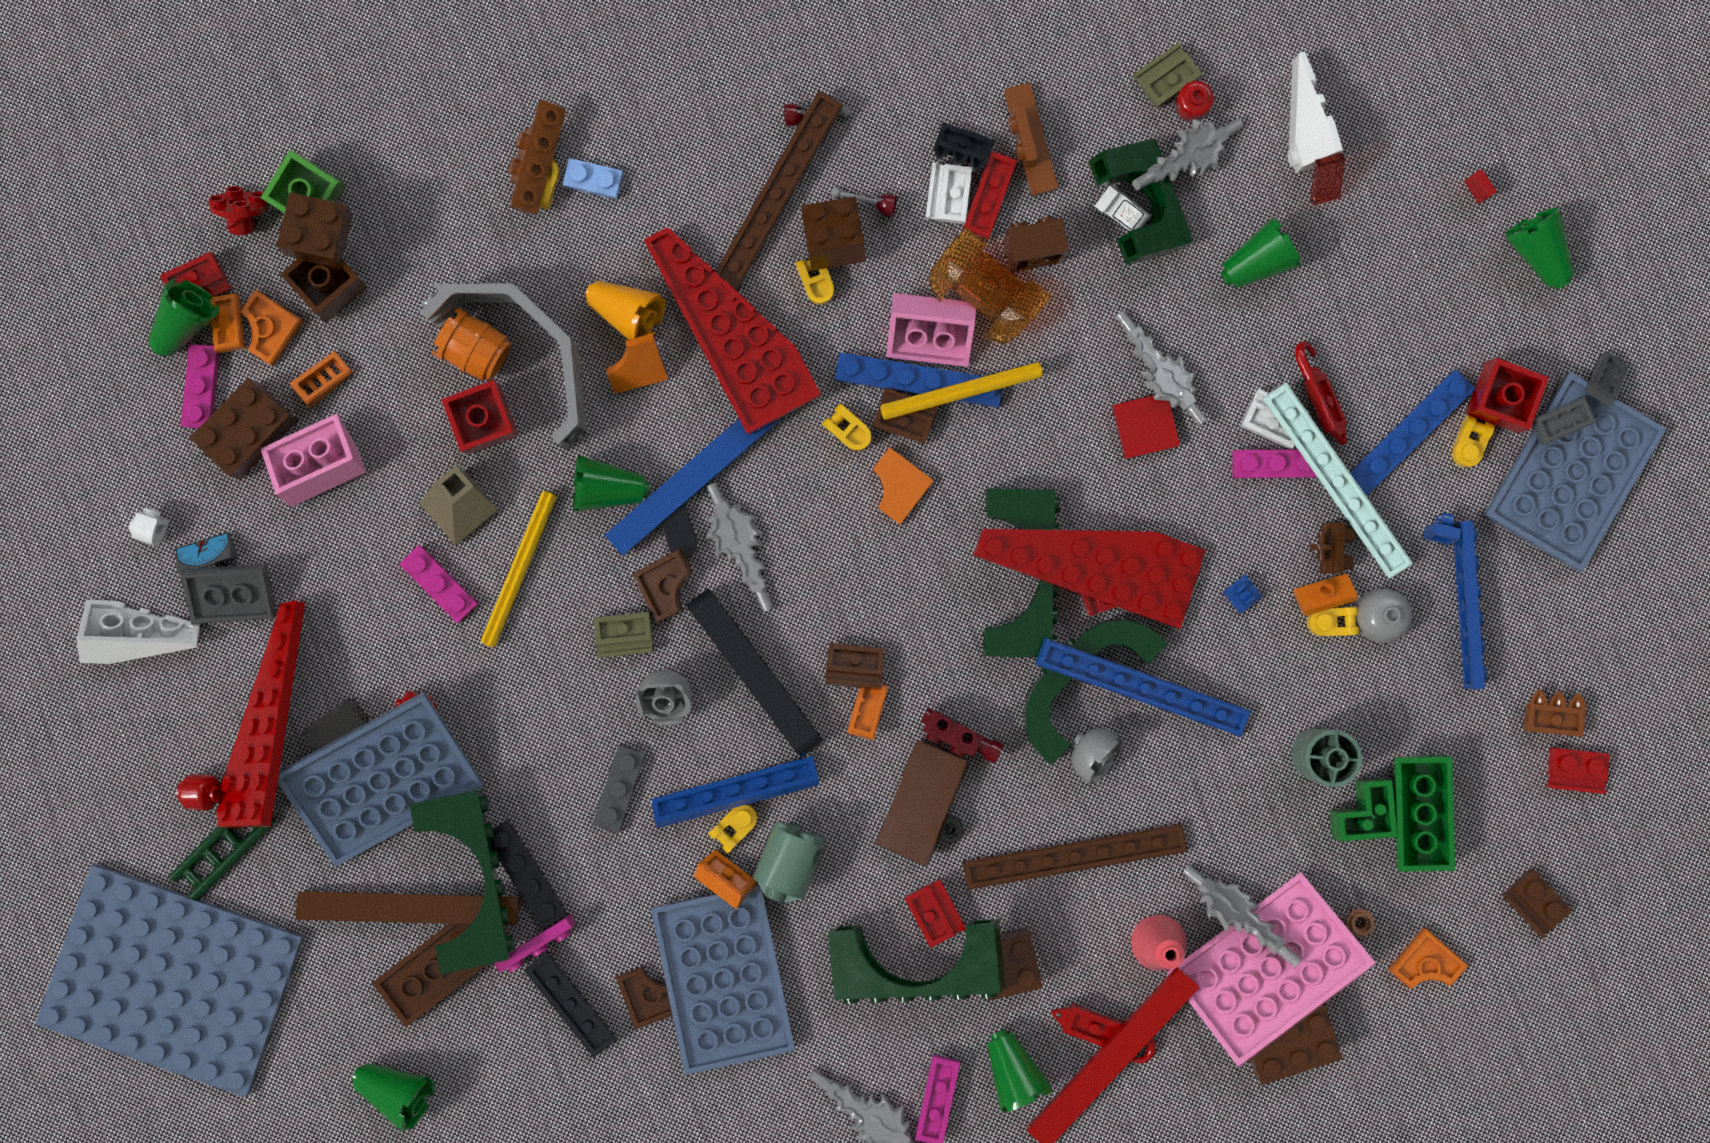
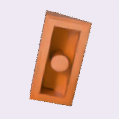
[694,850,758,909]

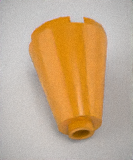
[585,281,665,340]

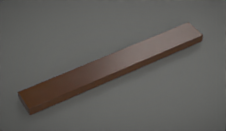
[715,91,843,291]
[962,823,1187,890]
[295,891,520,926]

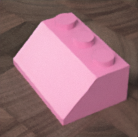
[886,293,976,367]
[261,413,366,507]

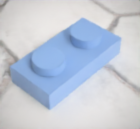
[563,158,624,200]

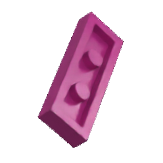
[181,344,220,429]
[1232,450,1317,479]
[399,545,479,623]
[494,914,576,973]
[915,1054,960,1143]

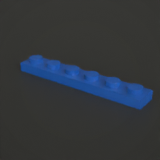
[835,352,1002,408]
[1350,369,1475,496]
[1452,521,1487,689]
[651,756,820,828]

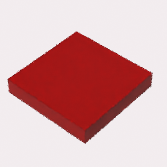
[1112,395,1180,460]

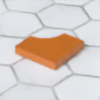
[240,289,304,367]
[606,333,668,394]
[873,447,934,525]
[1387,927,1469,989]

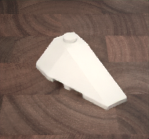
[1287,51,1343,174]
[76,600,201,664]

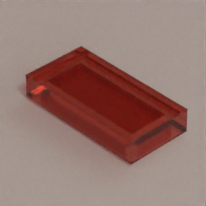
[1310,153,1346,206]

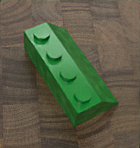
[1394,754,1455,872]

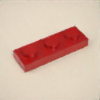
[963,151,1017,240]

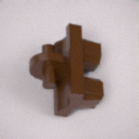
[1309,522,1355,574]

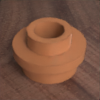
[1345,908,1375,937]

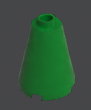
[1505,207,1574,289]
[1220,217,1302,288]
[148,279,219,356]
[573,456,649,512]
[987,1029,1053,1114]
[352,1063,435,1132]

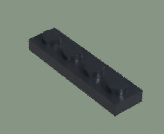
[491,819,568,929]
[524,951,617,1058]

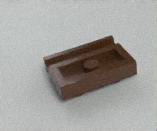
[872,388,938,445]
[825,643,885,690]
[1501,868,1572,938]

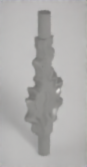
[1132,119,1243,190]
[1115,310,1208,426]
[706,482,774,612]
[1183,865,1302,968]
[809,1069,916,1143]

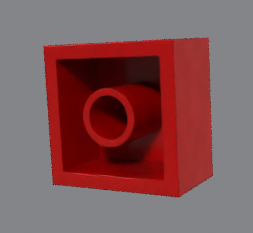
[1466,358,1549,434]
[441,380,520,455]

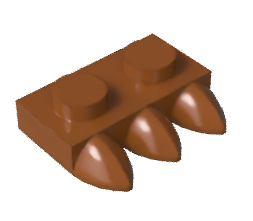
[1523,689,1586,737]

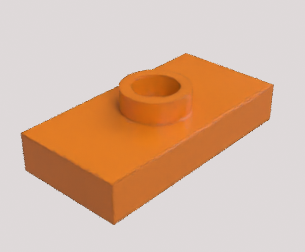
[210,293,245,353]
[1293,573,1358,616]
[847,684,889,741]

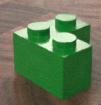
[1330,777,1398,842]

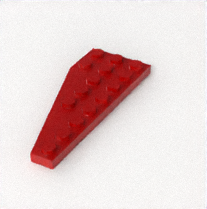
[973,529,1206,629]

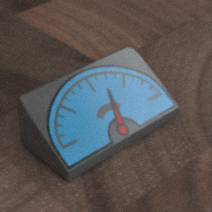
[176,532,238,574]

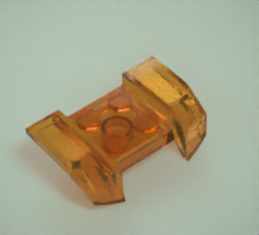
[929,227,1052,344]

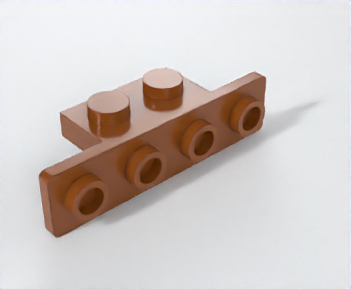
[1004,83,1058,196]
[508,100,566,215]

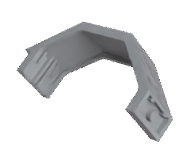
[420,283,587,449]

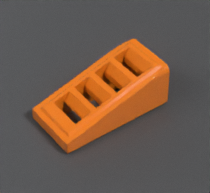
[289,351,353,410]

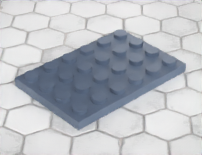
[1483,372,1667,572]
[278,691,483,867]
[651,884,795,1075]

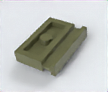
[1133,42,1202,109]
[593,612,654,658]

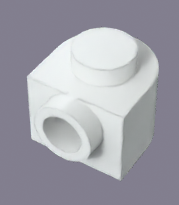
[129,507,170,546]

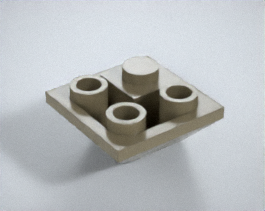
[420,465,498,546]

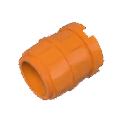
[432,307,512,381]

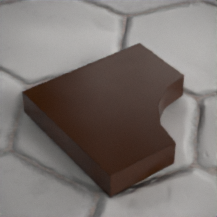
[632,549,693,623]
[615,966,673,1030]

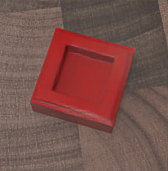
[1464,169,1497,204]

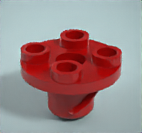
[208,186,268,236]

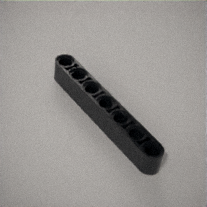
[686,588,823,758]

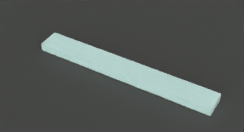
[1262,382,1413,579]

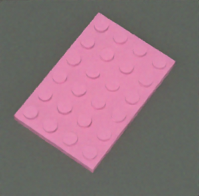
[1167,872,1376,1068]

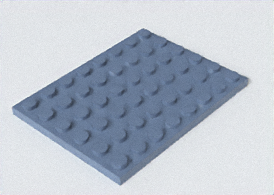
[35,864,305,1097]

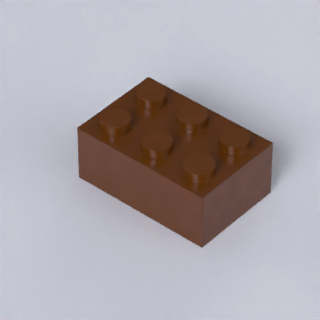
[189,378,298,479]
[1249,1004,1343,1085]

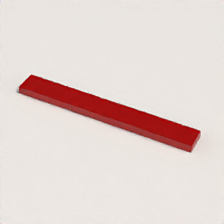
[1026,967,1200,1143]

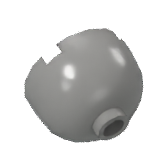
[1355,588,1413,643]
[636,669,692,726]
[1071,728,1125,785]

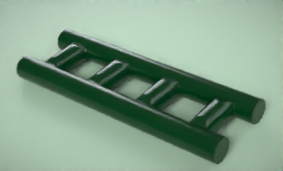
[169,817,276,901]

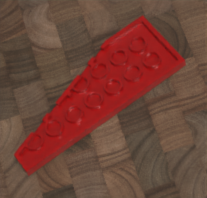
[644,227,822,435]
[216,601,305,828]

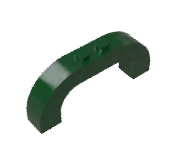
[1023,620,1168,765]

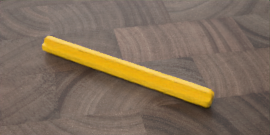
[880,362,1043,420]
[481,491,557,647]

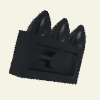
[933,122,995,172]

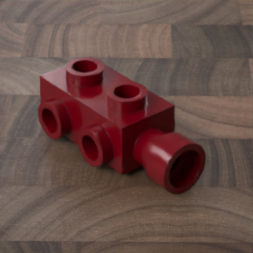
[920,707,1004,764]

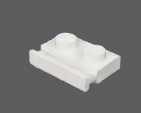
[925,162,972,224]
[1240,389,1309,450]

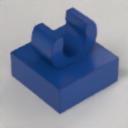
[1423,512,1462,546]
[1222,575,1263,614]

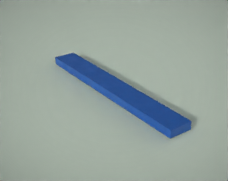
[605,414,788,557]
[1035,638,1251,737]

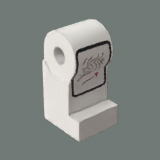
[1094,184,1151,231]

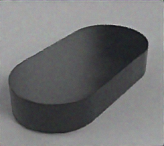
[662,506,698,558]

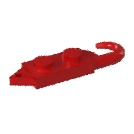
[1295,341,1348,446]
[1051,1003,1156,1064]

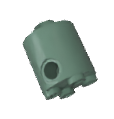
[1291,727,1363,787]
[753,821,826,903]

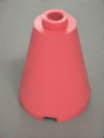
[1131,914,1187,971]

